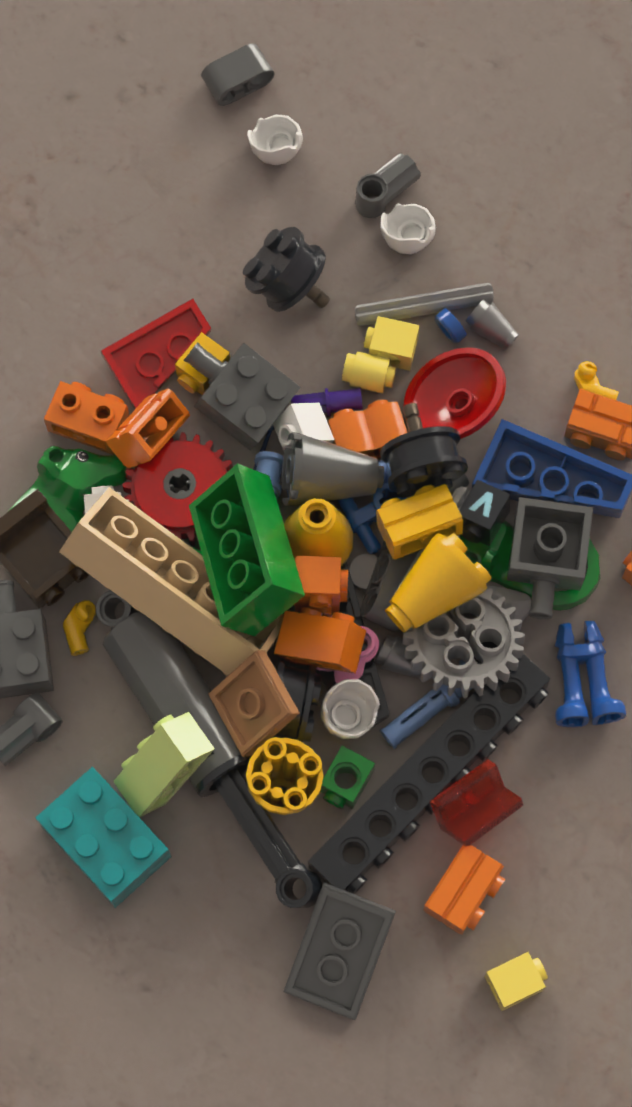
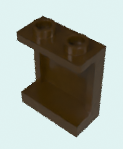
[0,489,90,609]

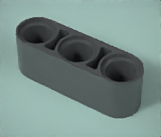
[360,541,420,632]

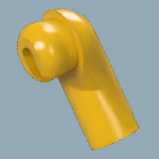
[574,361,619,400]
[63,600,96,656]

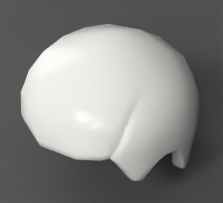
[247,114,303,165]
[380,203,436,254]
[320,679,380,740]

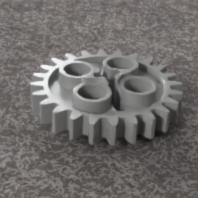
[402,588,525,698]

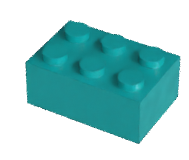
[35,766,172,908]

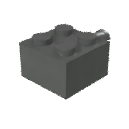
[183,342,301,450]
[507,497,593,619]
[0,580,54,699]

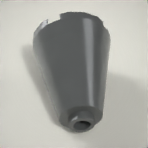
[281,432,384,506]

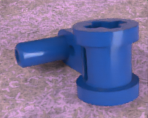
[337,483,406,554]

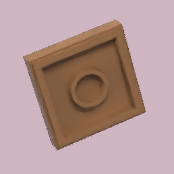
[208,650,300,757]

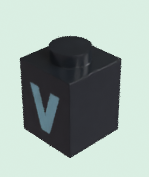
[459,480,510,546]

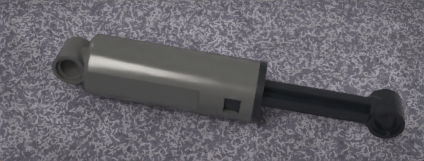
[96,590,323,908]

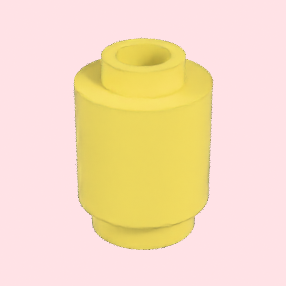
[342,351,396,394]

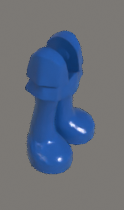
[555,621,626,727]

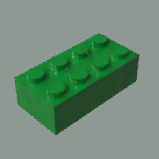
[189,463,305,636]

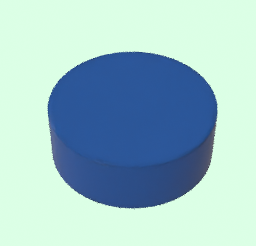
[434,308,467,344]

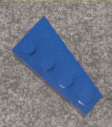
[472,419,632,518]

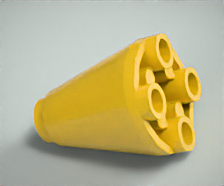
[284,498,353,566]
[385,533,492,632]
[246,737,324,815]

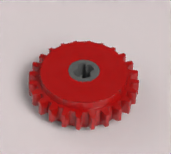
[123,432,233,546]

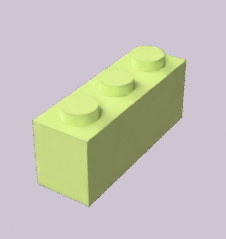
[113,712,214,817]

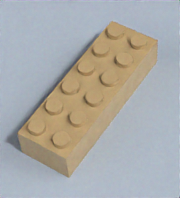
[59,487,284,676]

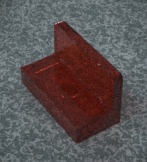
[430,759,524,846]

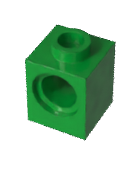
[320,745,375,809]

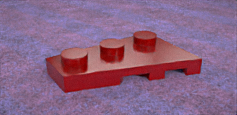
[101,299,211,409]

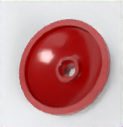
[404,347,506,439]

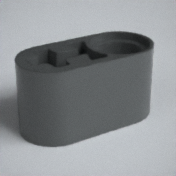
[201,44,275,106]

